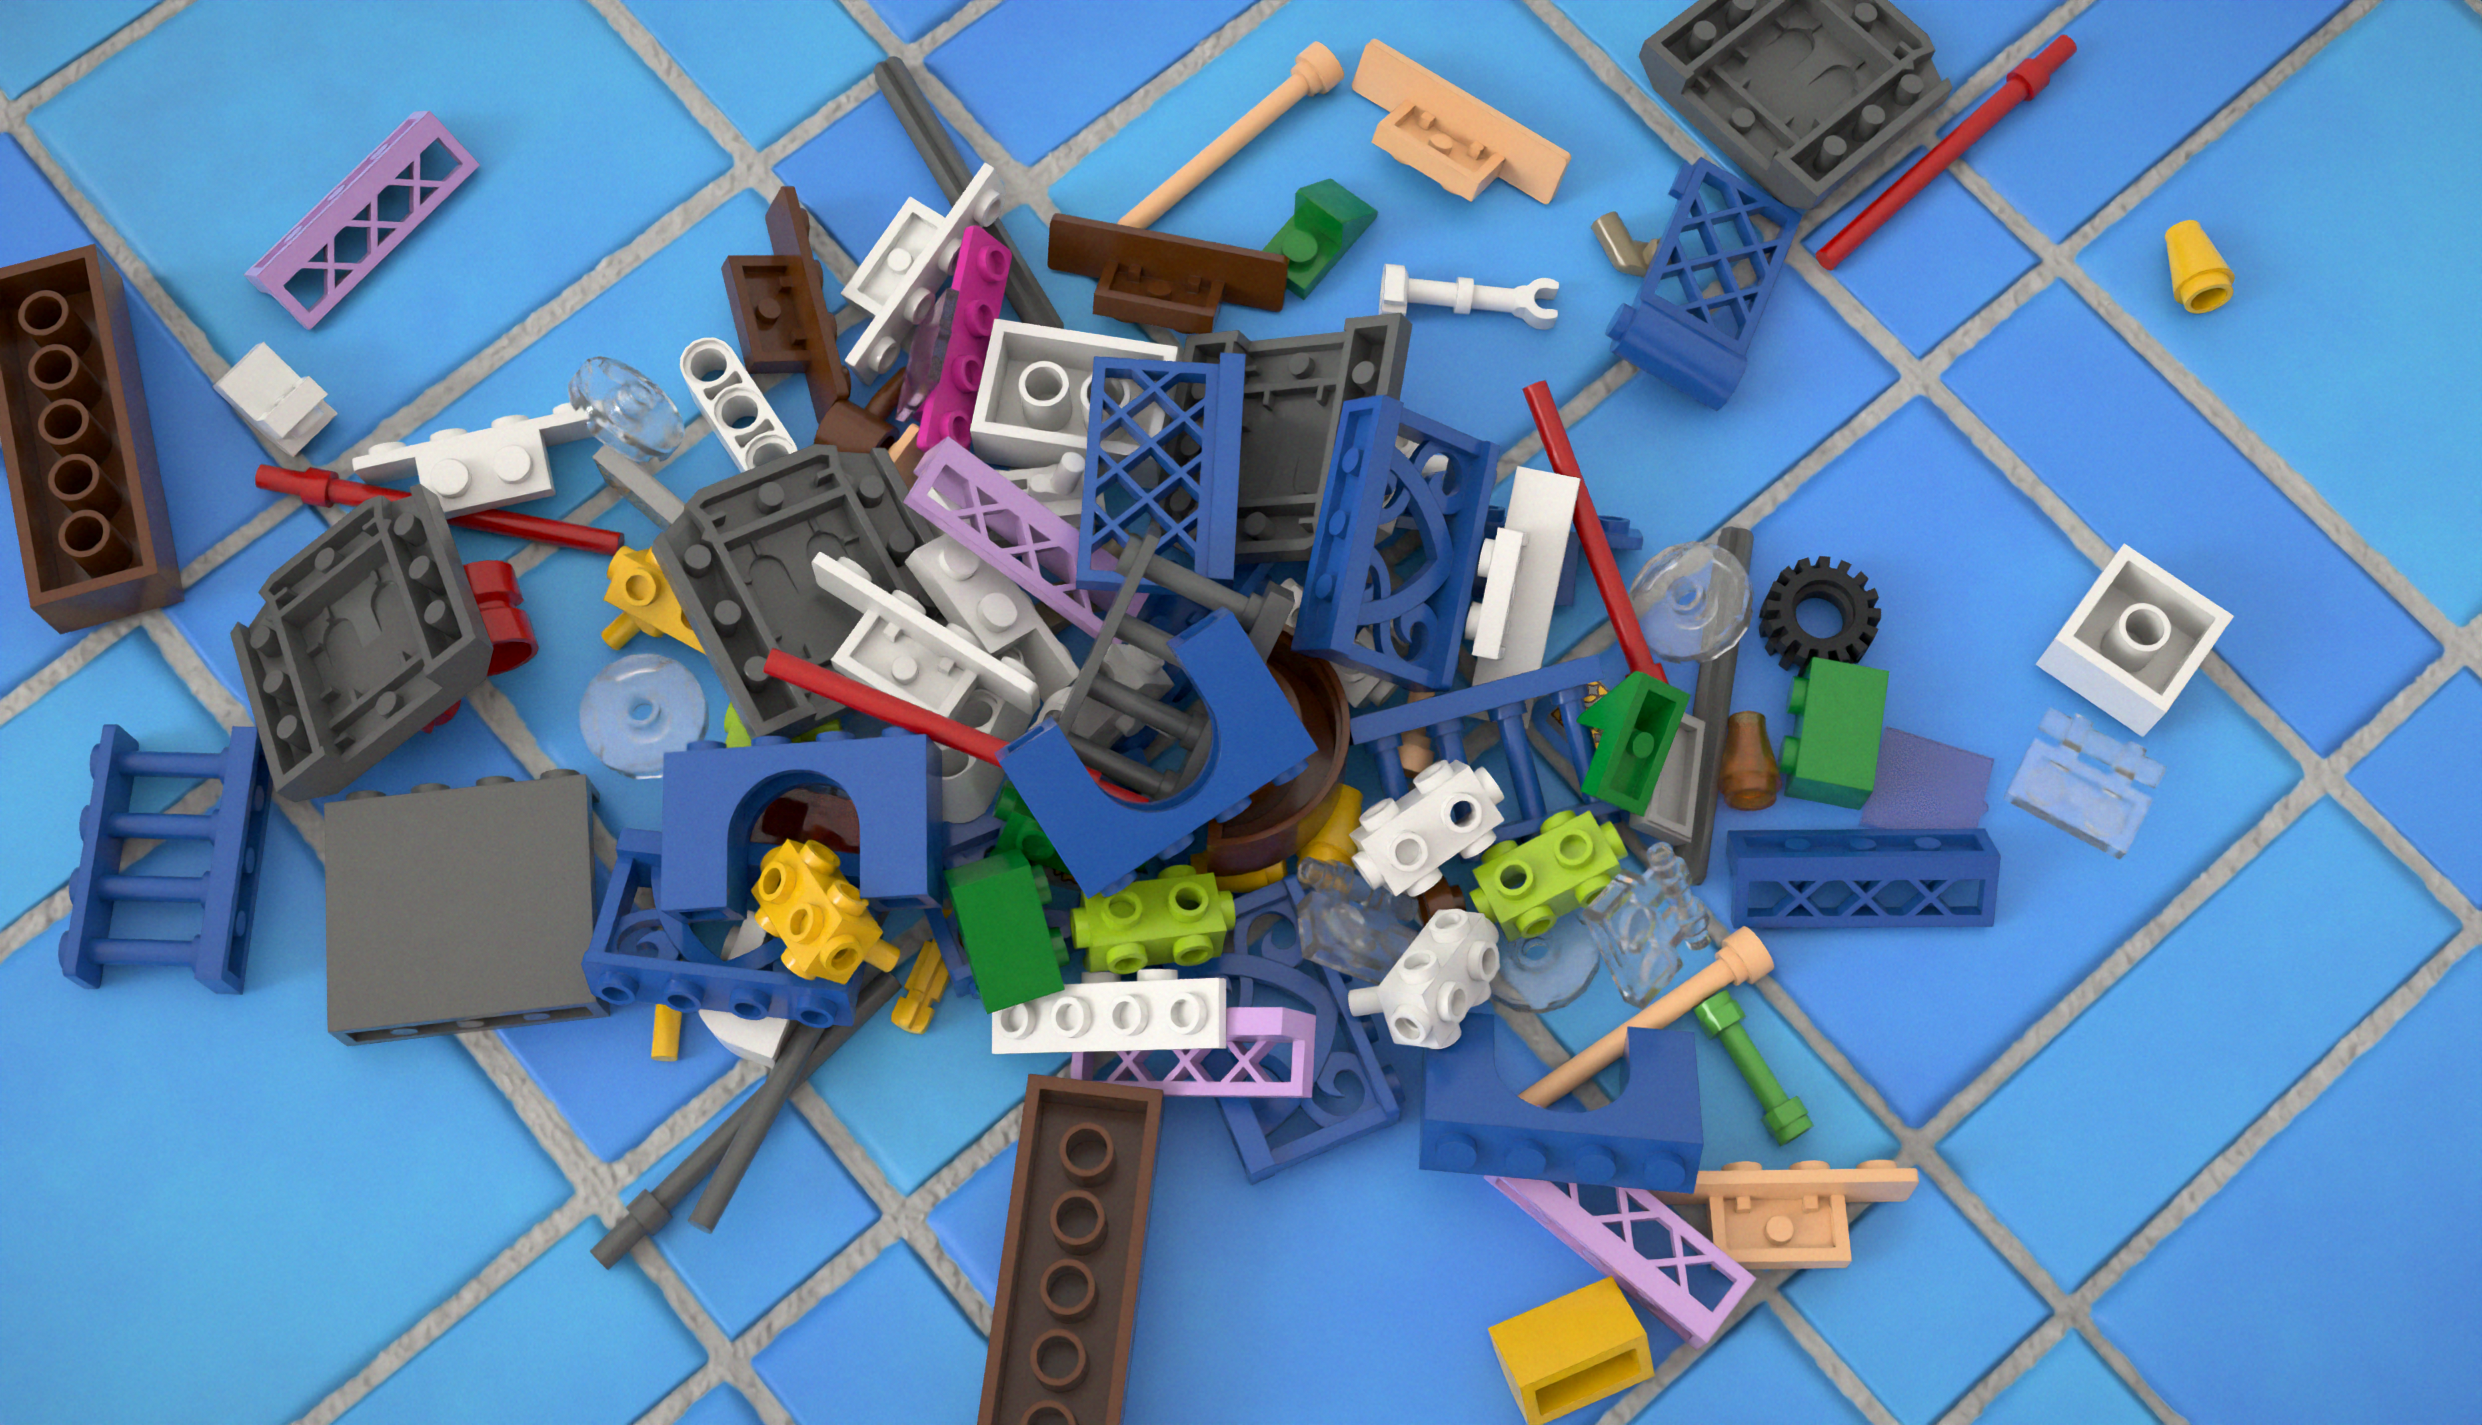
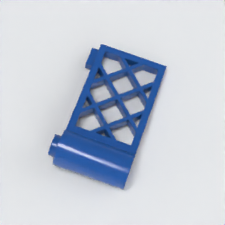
[1605,157,1803,411]

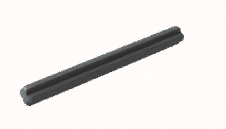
[873,56,1064,329]
[1669,526,1754,886]

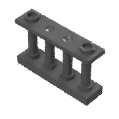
[1043,524,1295,802]

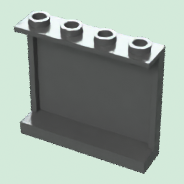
[324,769,610,1046]

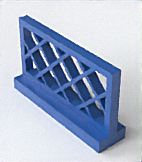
[1076,352,1246,596]

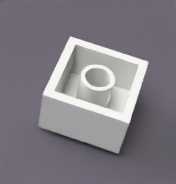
[2035,543,2234,737]

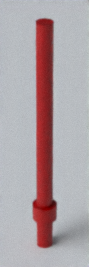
[1815,35,2077,271]
[1522,380,1669,684]
[255,464,624,556]
[763,648,1149,802]

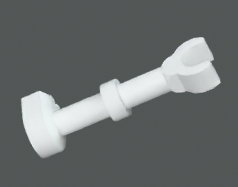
[1379,263,1559,330]

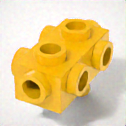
[601,546,706,655]
[751,838,900,985]

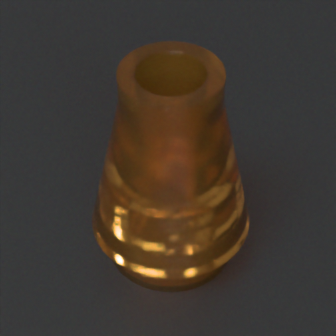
[1717,711,1782,811]

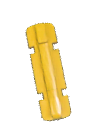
[891,909,964,1035]

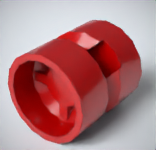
[463,560,539,676]

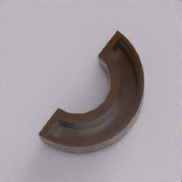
[1207,624,1350,877]

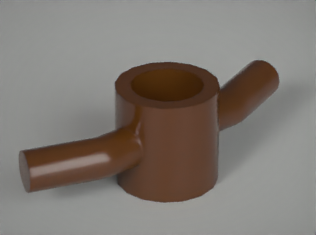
[814,366,915,454]

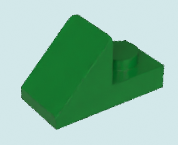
[1262,178,1378,300]
[1576,671,1691,817]

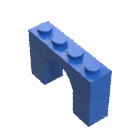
[994,606,1319,899]
[660,727,943,923]
[1419,1012,1704,1194]

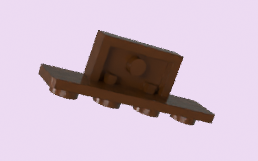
[721,186,851,424]
[1047,213,1290,334]

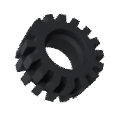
[1759,556,1881,677]

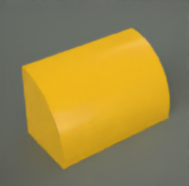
[1488,1275,1655,1425]

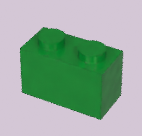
[1777,657,1889,810]
[942,849,1070,1014]

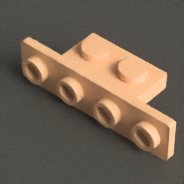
[1352,39,1571,204]
[1647,1160,1919,1270]

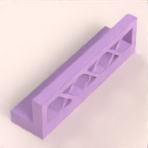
[243,110,480,330]
[903,436,1149,644]
[1071,1007,1316,1098]
[1483,1104,1756,1351]

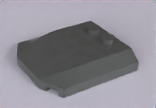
[1639,0,1953,210]
[1150,313,1412,565]
[652,444,949,740]
[230,484,493,803]

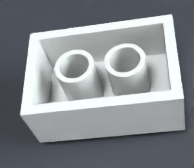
[970,319,1179,489]

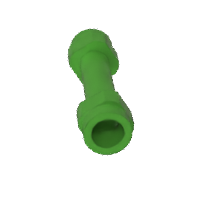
[1693,990,1814,1147]

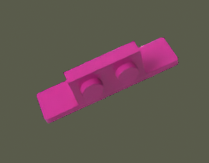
[906,225,1012,453]

